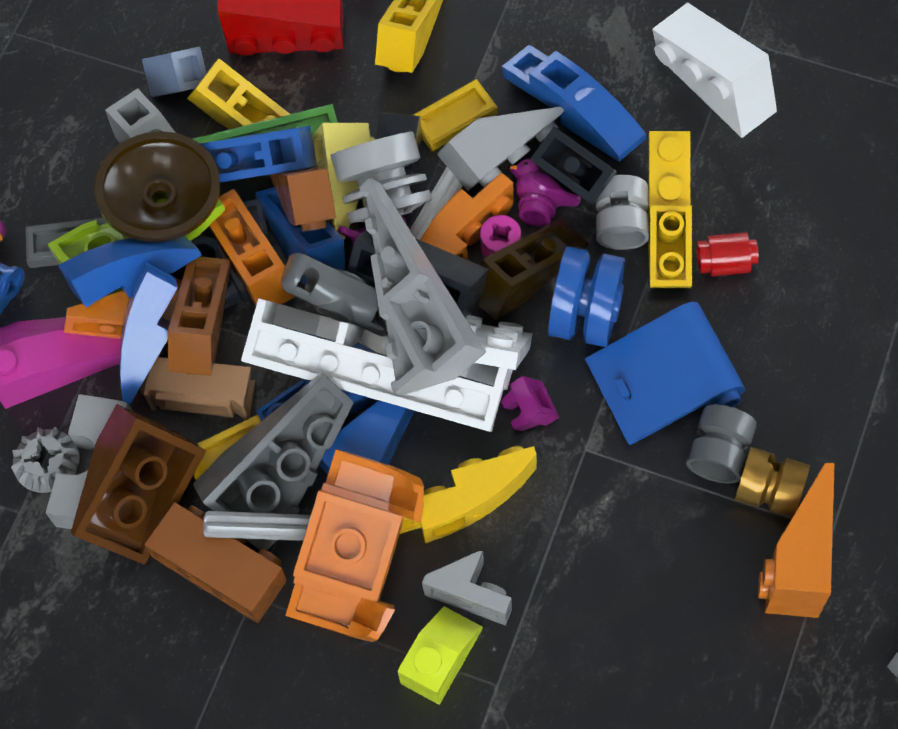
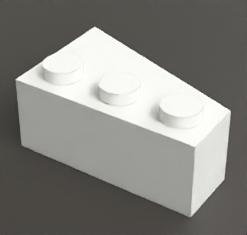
[652,3,777,138]

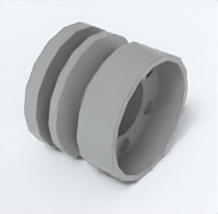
[330,132,432,224]

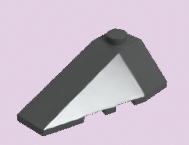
[193,373,354,551]

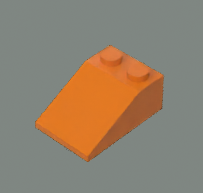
[758,463,835,618]

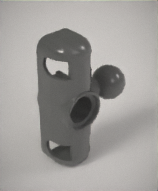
[281,253,388,337]

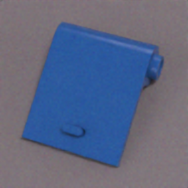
[585,302,745,446]

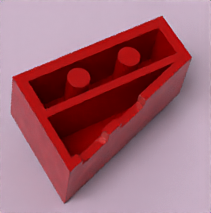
[217,0,344,56]

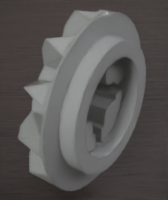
[11,427,80,493]

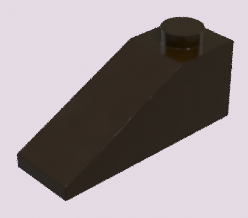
[479,218,589,320]

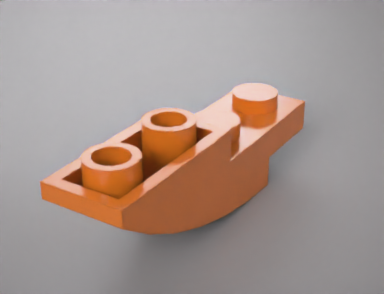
[420,172,514,260]

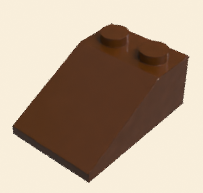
[71,404,206,565]

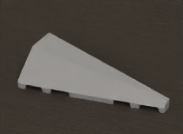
[360,178,486,396]

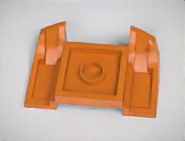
[285,449,424,642]

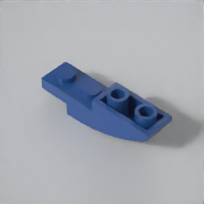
[502,45,646,162]

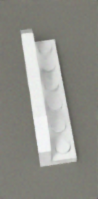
[241,299,513,432]

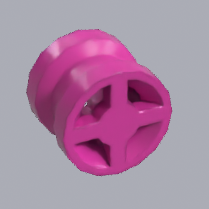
[480,215,521,258]

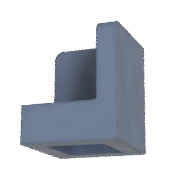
[142,46,206,97]

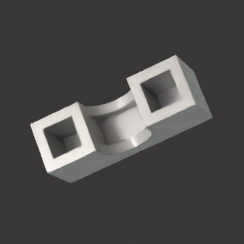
[46,394,132,529]

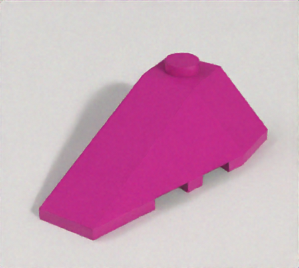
[0,317,120,409]

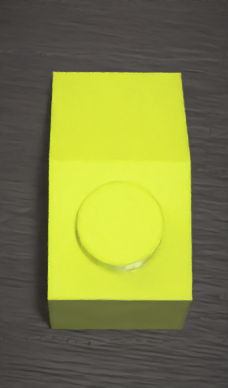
[397,606,483,705]

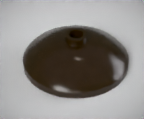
[94,131,220,242]

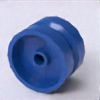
[548,247,625,348]

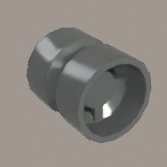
[686,404,757,484]

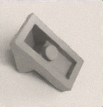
[422,551,512,626]

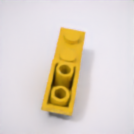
[648,131,692,288]
[400,446,537,543]

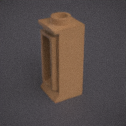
[140,357,257,420]

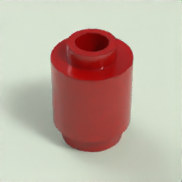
[696,232,758,277]

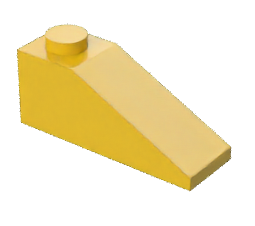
[375,0,443,73]
[187,59,290,129]

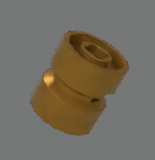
[735,447,810,518]

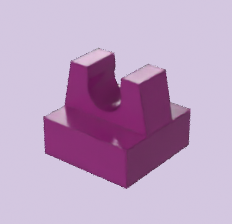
[501,376,559,431]

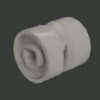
[596,175,649,250]

